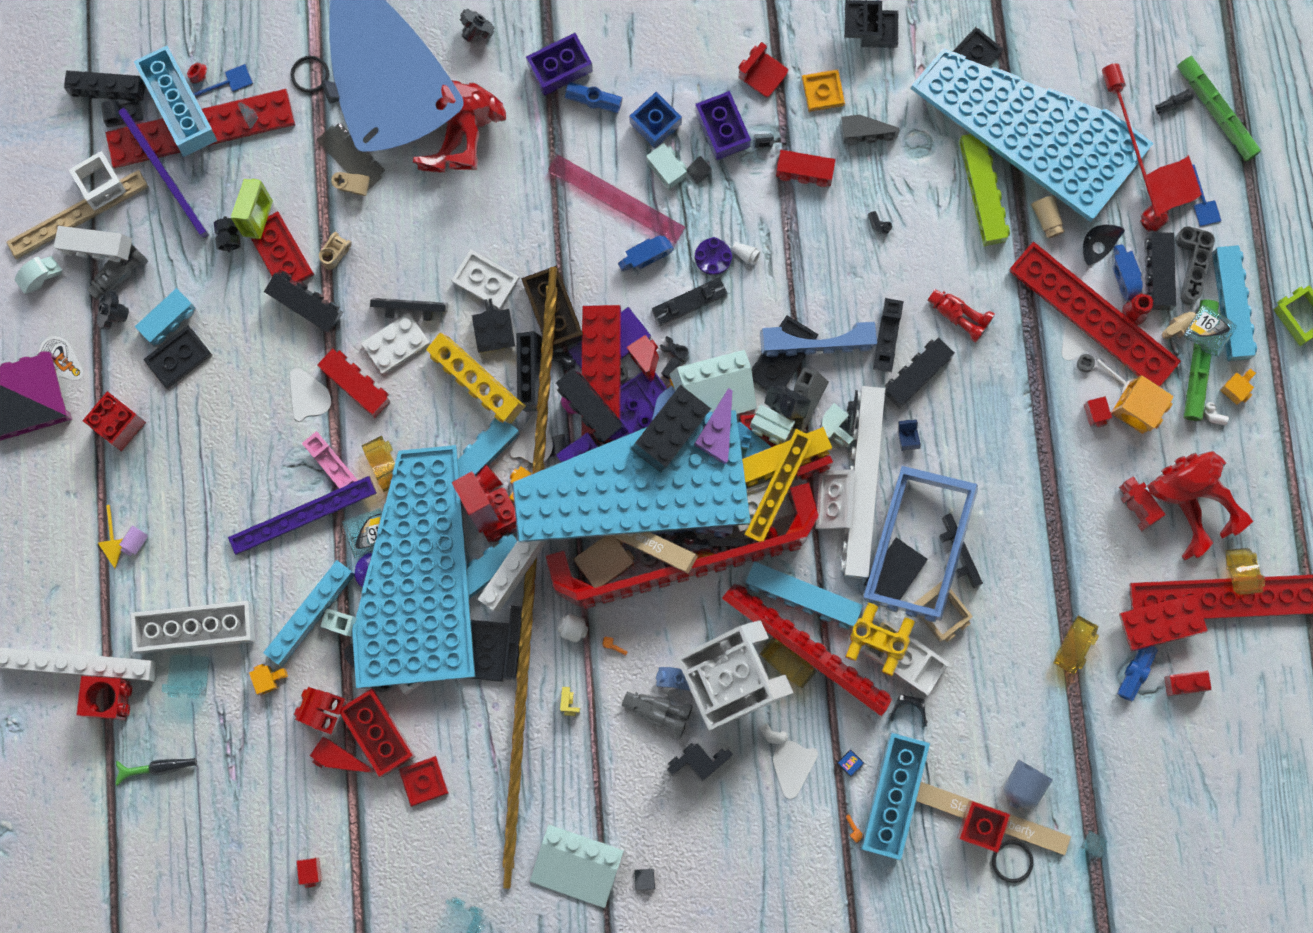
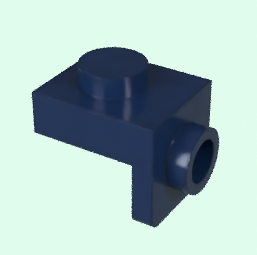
[898,419,921,451]

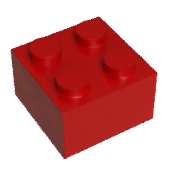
[957,800,1010,853]

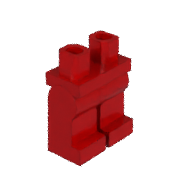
[1119,476,1166,532]
[294,687,345,735]

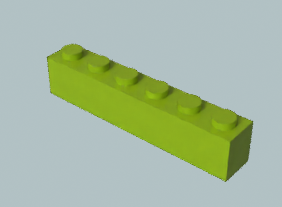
[959,134,1010,247]

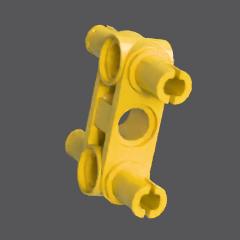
[845,603,915,676]

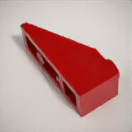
[309,736,374,773]

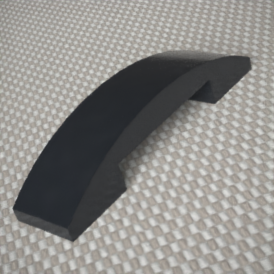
[873,298,904,373]

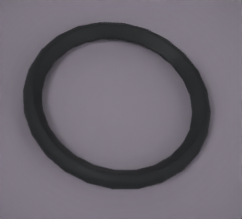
[290,56,329,93]
[992,840,1034,883]

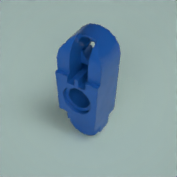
[618,236,674,271]
[1112,244,1143,301]

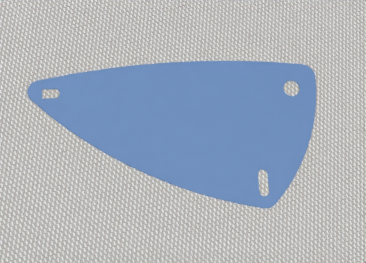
[329,0,463,152]

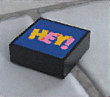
[837,749,864,777]

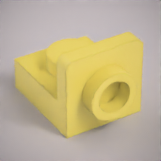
[560,687,580,716]

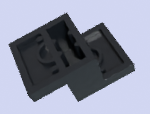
[844,0,899,48]
[667,743,733,782]

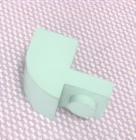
[14,256,62,294]
[821,403,854,448]
[320,608,357,637]

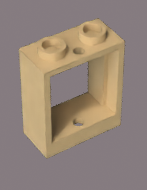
[913,581,973,642]

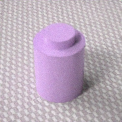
[119,525,149,556]

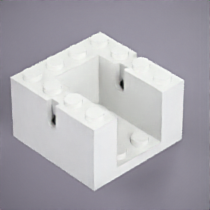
[677,620,793,730]

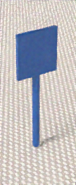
[193,64,253,97]
[1192,164,1221,226]

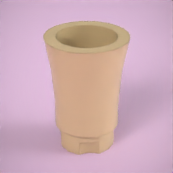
[1031,195,1065,238]

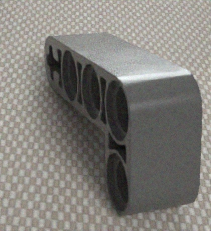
[1175,226,1215,305]

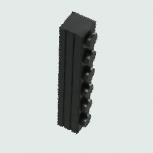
[503,605,522,680]

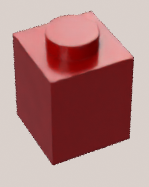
[1084,396,1112,428]
[296,858,322,888]

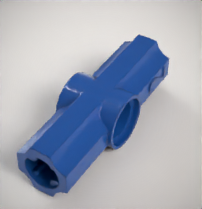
[565,82,623,113]
[1117,646,1158,702]

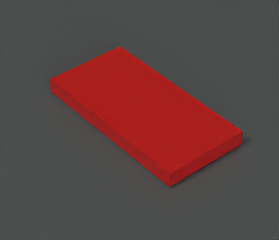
[250,211,314,283]

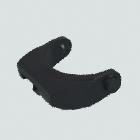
[889,694,928,728]

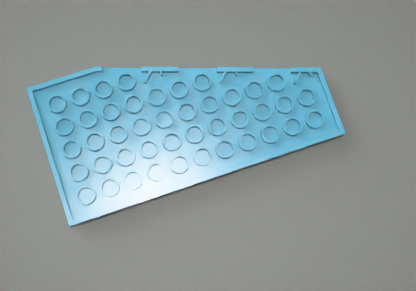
[512,410,750,542]
[352,445,475,689]

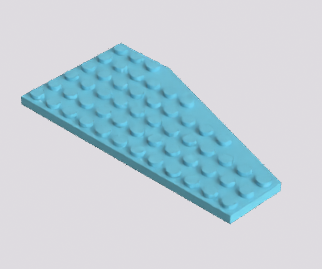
[910,49,1153,222]

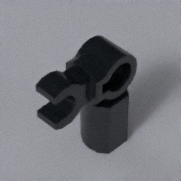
[660,336,689,380]

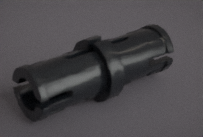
[1155,89,1194,116]

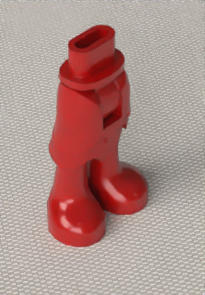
[927,289,995,343]

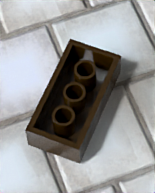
[521,265,583,351]

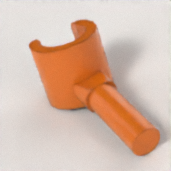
[602,636,628,656]
[845,814,863,843]

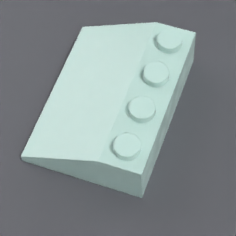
[669,350,757,415]
[530,824,624,908]

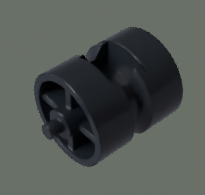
[213,216,241,253]

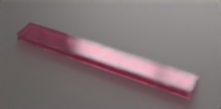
[548,154,685,244]

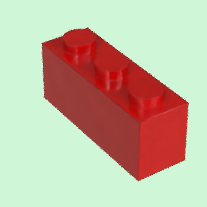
[776,150,836,187]

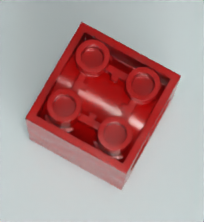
[82,391,146,452]
[76,676,133,721]

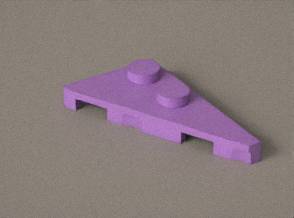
[693,388,733,465]

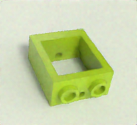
[231,178,273,239]
[1274,285,1313,346]

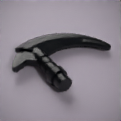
[847,390,858,437]

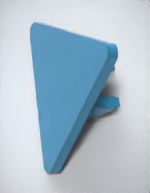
[737,422,771,459]

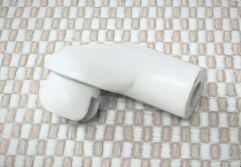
[1204,402,1229,426]
[759,723,788,745]

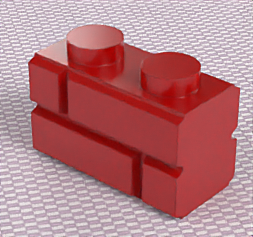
[1164,670,1212,696]

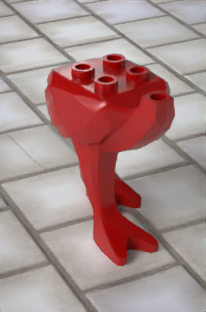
[413,80,506,173]
[1147,451,1254,560]

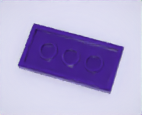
[568,307,651,369]

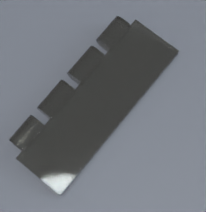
[317,123,385,191]

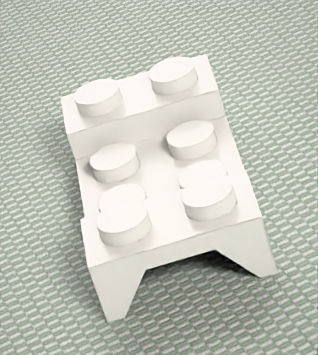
[862,619,950,697]

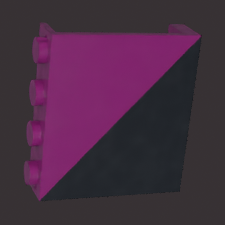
[0,351,72,441]

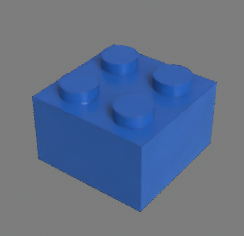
[629,91,682,149]

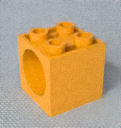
[1111,375,1174,434]

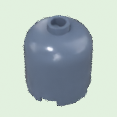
[1003,759,1053,810]

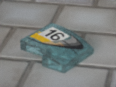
[1184,305,1237,357]
[342,508,382,558]

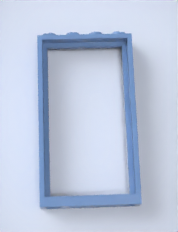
[864,466,978,622]

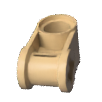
[331,172,370,196]
[319,232,352,270]

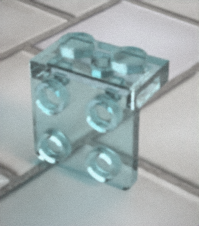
[162,655,210,699]
[445,897,486,933]

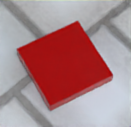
[399,756,449,807]

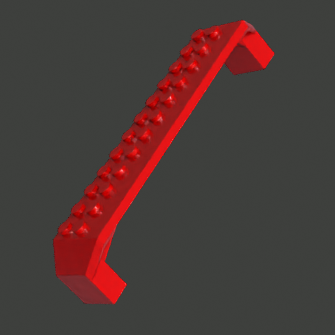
[545,483,819,609]

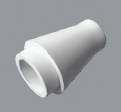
[731,242,760,265]

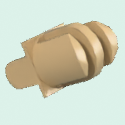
[1162,312,1198,339]

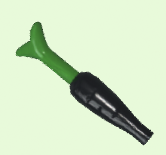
[115,758,197,786]

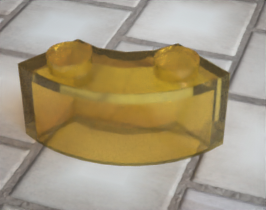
[361,435,395,492]
[1225,548,1265,594]
[1053,615,1099,674]
[760,637,817,689]

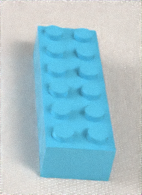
[133,46,217,157]
[860,733,930,860]

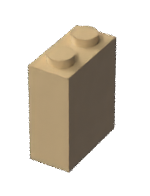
[573,535,635,587]

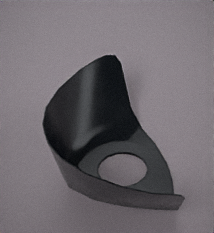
[1083,224,1125,265]

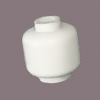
[558,614,588,642]

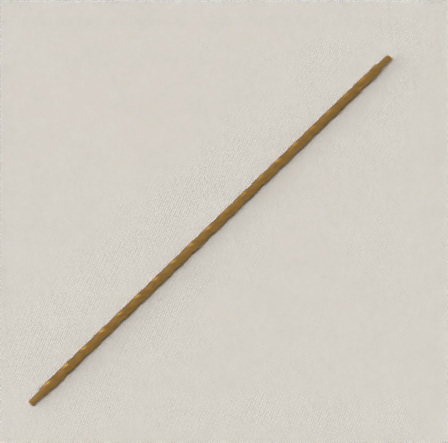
[503,267,557,889]

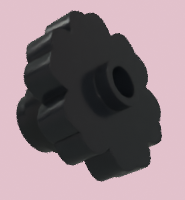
[459,9,495,43]
[97,291,129,330]

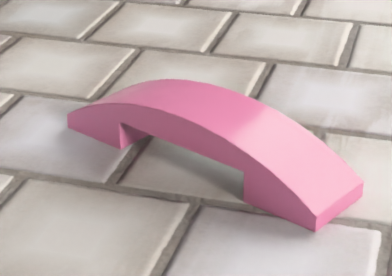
[302,431,358,489]

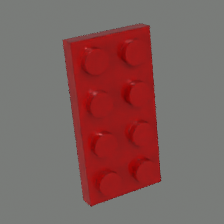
[1119,594,1208,652]

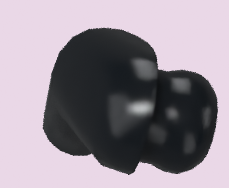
[868,211,893,234]
[552,352,575,371]

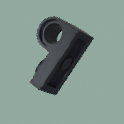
[101,100,144,127]

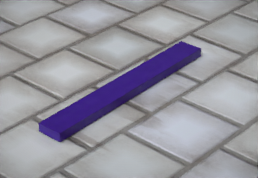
[119,108,210,238]
[228,476,377,555]

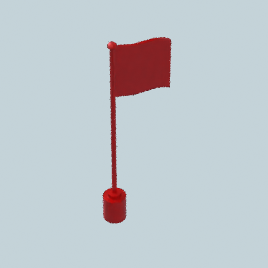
[1102,63,1202,220]

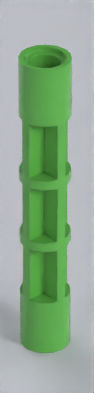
[1177,56,1262,162]
[1183,299,1219,421]

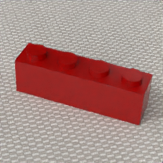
[317,348,390,418]

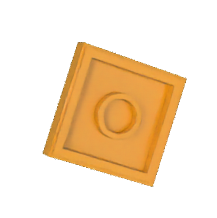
[802,69,845,112]

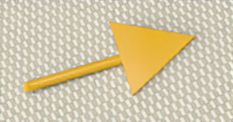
[98,505,123,569]

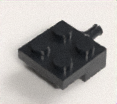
[471,299,516,353]

